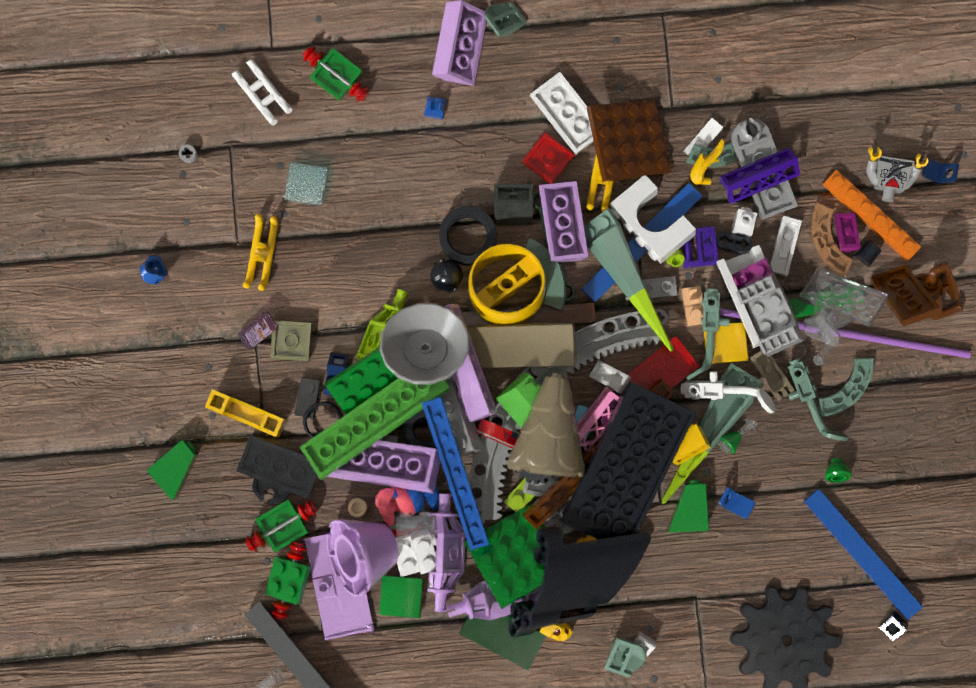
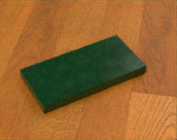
[459,609,546,670]

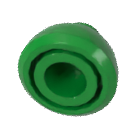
[825,458,852,483]

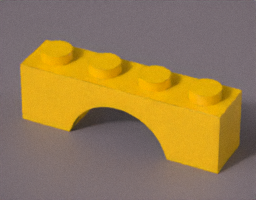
[205,389,287,437]

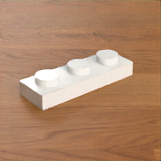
[770,216,802,276]

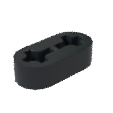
[716,231,752,255]

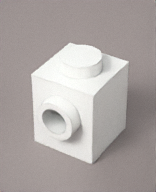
[731,207,757,238]

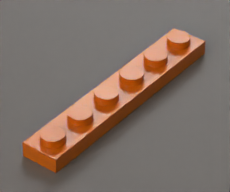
[822,170,921,261]

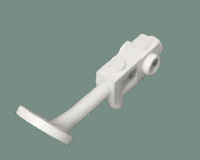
[681,371,776,414]

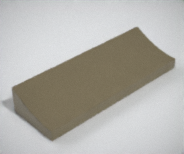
[466,322,577,368]

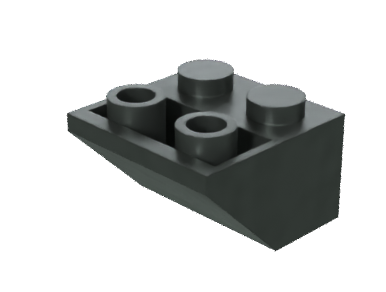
[494,184,533,226]

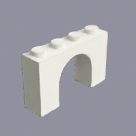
[610,175,696,264]

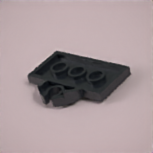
[236,435,318,504]

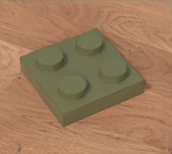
[270,320,312,362]

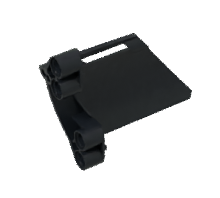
[508,526,651,638]

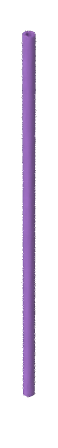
[719,308,971,358]

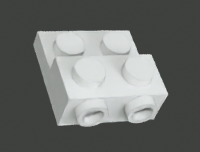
[395,528,437,577]

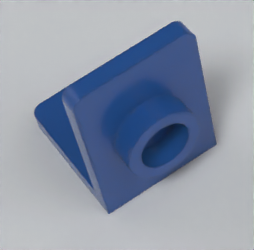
[719,487,756,519]

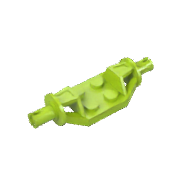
[356,289,409,361]

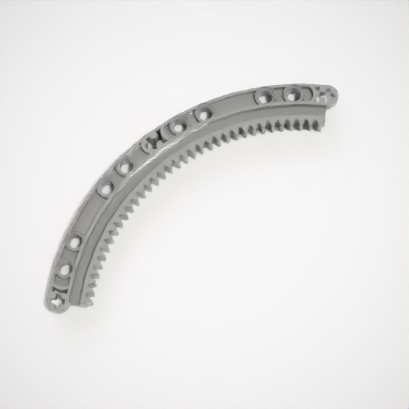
[469,309,668,524]

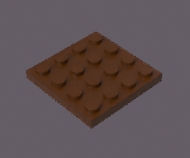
[586,99,671,182]

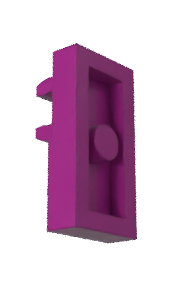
[834,213,861,252]
[732,258,774,290]

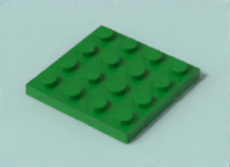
[324,346,398,414]
[464,504,545,609]

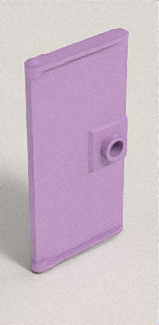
[305,534,375,640]

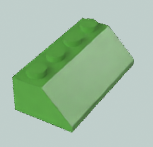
[495,372,540,429]

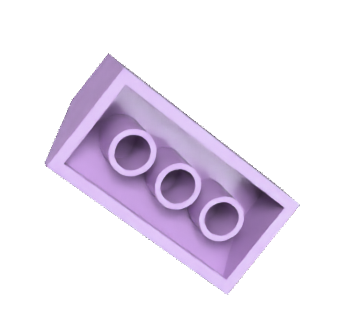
[432,0,487,86]
[539,181,588,263]

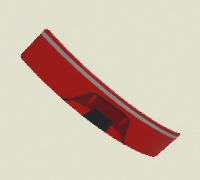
[476,419,519,449]

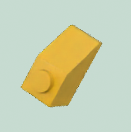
[673,424,711,465]

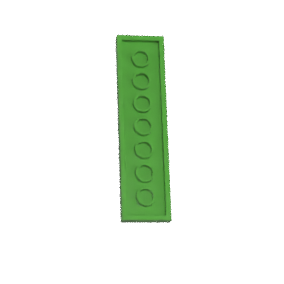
[300,378,451,480]

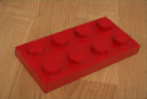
[622,336,700,393]

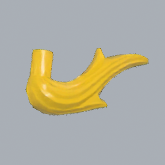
[690,139,724,185]

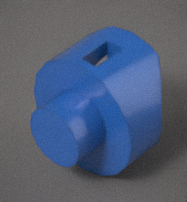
[140,255,168,285]

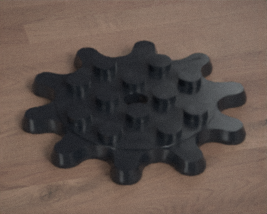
[730,586,842,688]

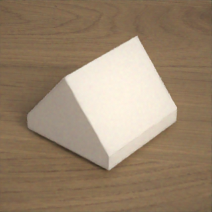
[633,631,656,657]

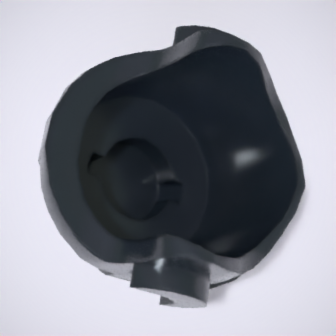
[430,258,463,294]

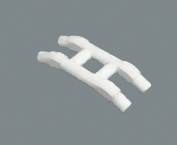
[231,58,292,125]

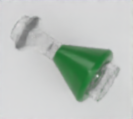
[717,417,758,455]

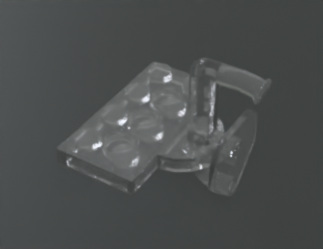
[799,269,888,366]

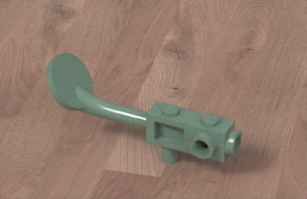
[686,289,730,381]
[788,358,849,441]

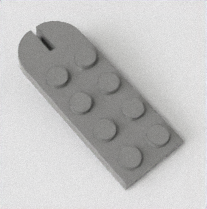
[731,118,798,220]

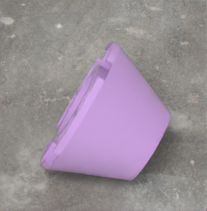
[327,519,399,596]

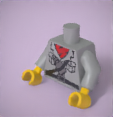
[866,147,928,202]

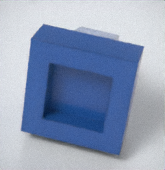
[424,97,446,120]

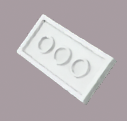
[530,72,594,155]

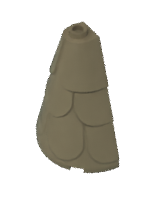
[507,373,585,477]

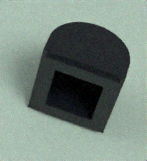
[854,240,881,267]

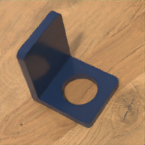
[922,159,959,183]

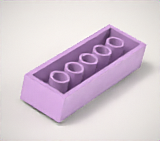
[327,441,441,493]

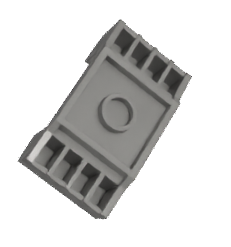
[736,273,804,356]

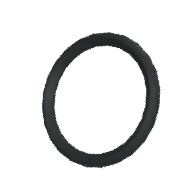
[303,401,343,438]

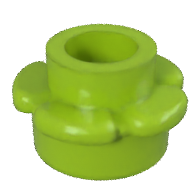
[666,249,684,267]

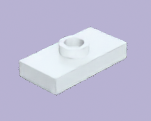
[589,360,631,394]

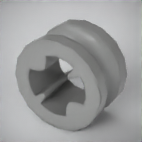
[179,145,197,163]

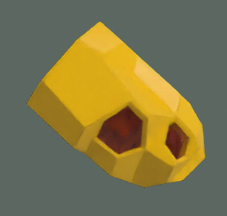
[539,623,573,641]

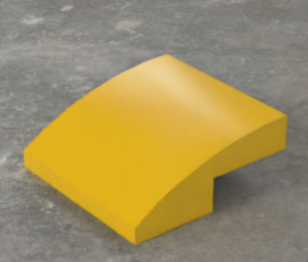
[704,323,748,364]

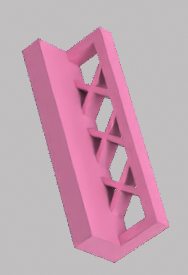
[577,386,620,455]

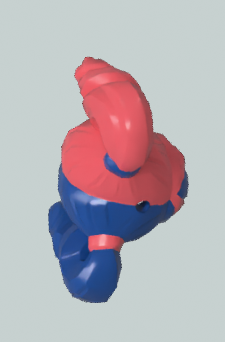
[375,482,440,527]

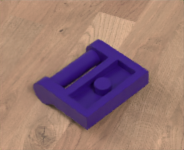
[683,227,718,269]

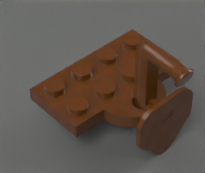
[870,262,964,326]

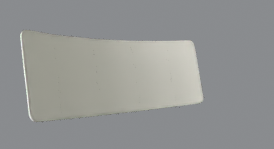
[684,118,723,156]

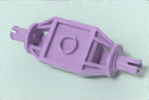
[428,494,465,612]
[446,581,541,621]

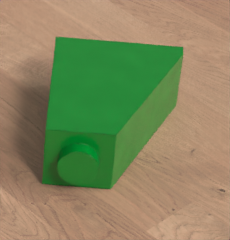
[146,440,198,500]
[667,480,709,533]

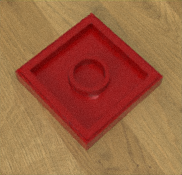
[522,132,575,184]

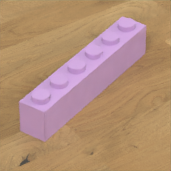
[444,304,498,422]

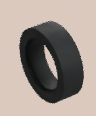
[439,206,496,265]

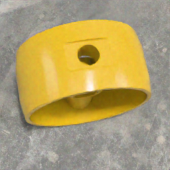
[468,244,546,325]

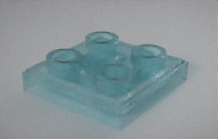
[284,162,328,206]

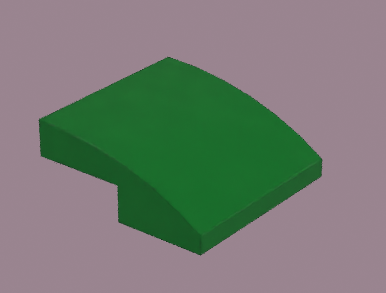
[379,575,424,618]

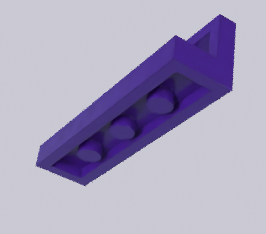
[720,148,800,204]

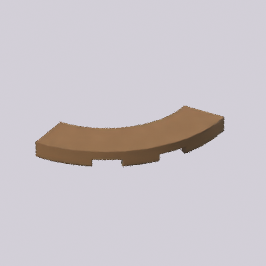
[811,202,853,278]

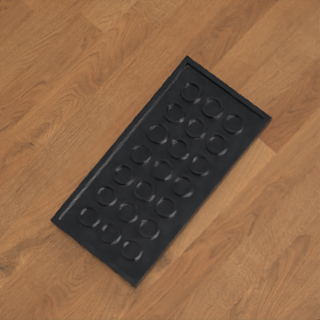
[560,381,696,539]

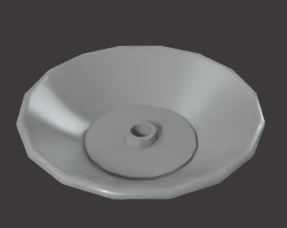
[380,303,470,384]

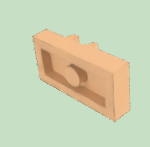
[681,286,704,327]

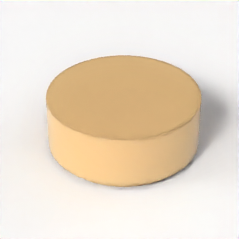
[348,498,368,517]

